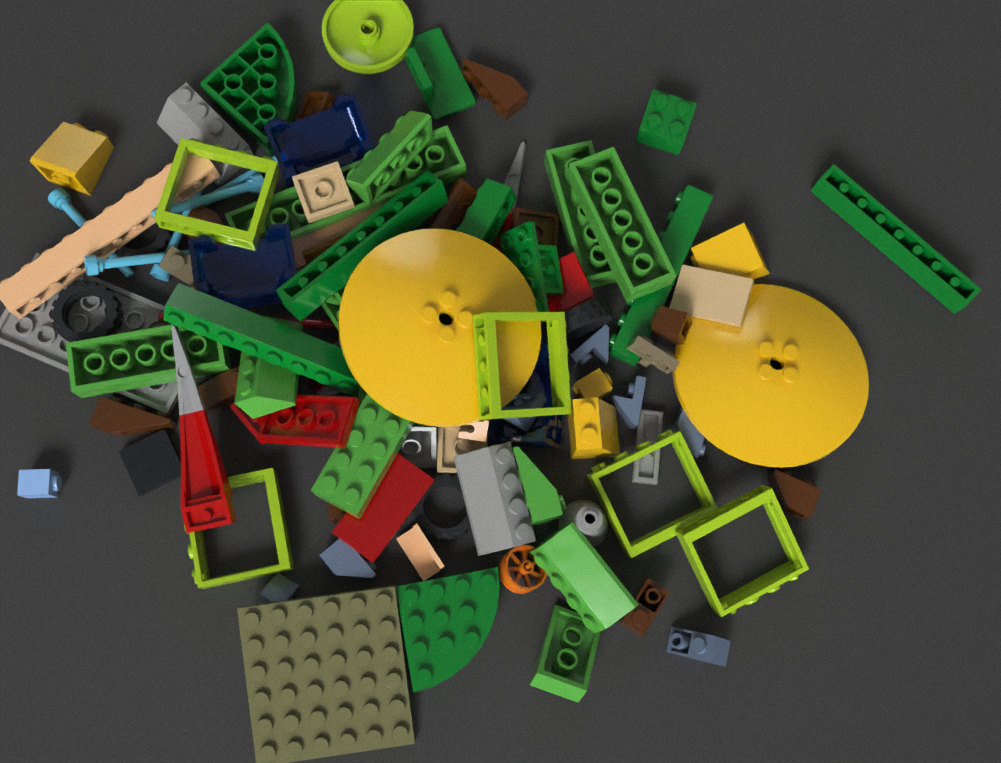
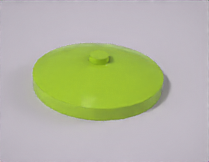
[322,0,414,74]

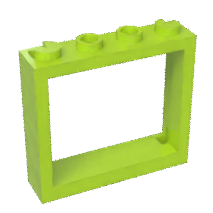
[154,138,280,251]
[472,312,572,420]
[587,429,718,558]
[180,468,294,589]
[675,485,809,617]

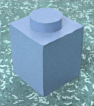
[17,469,62,498]

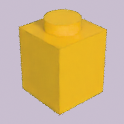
[573,368,613,399]

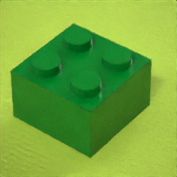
[635,89,697,156]

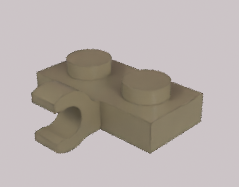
[158,241,214,287]
[627,335,680,374]

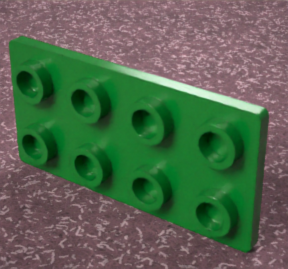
[404,27,476,121]
[500,221,564,312]

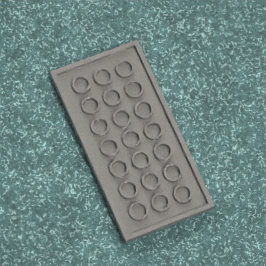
[0,253,178,415]

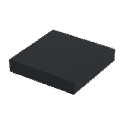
[119,429,181,496]

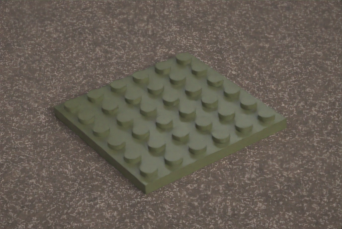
[237,585,415,763]

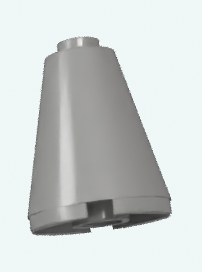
[558,500,608,547]

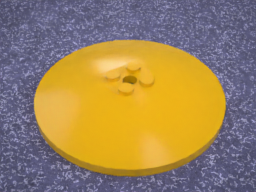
[338,229,541,427]
[673,284,869,468]

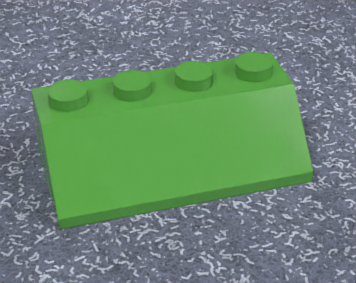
[346,111,433,206]
[235,316,303,419]
[530,522,639,633]

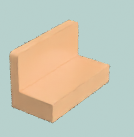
[396,523,445,581]

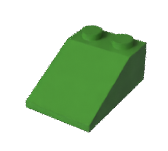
[512,446,566,527]
[530,605,601,703]

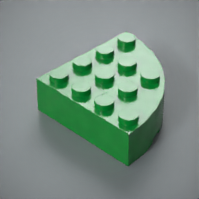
[200,22,299,155]
[396,567,500,693]

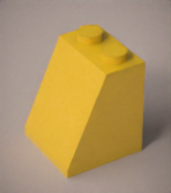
[30,122,114,196]
[690,223,770,279]
[567,398,620,459]

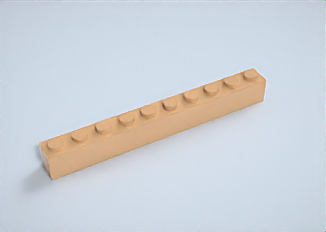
[0,154,220,319]

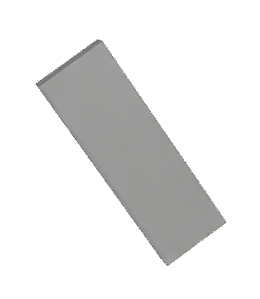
[632,409,664,485]

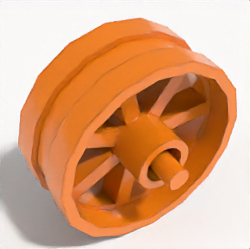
[498,545,547,594]

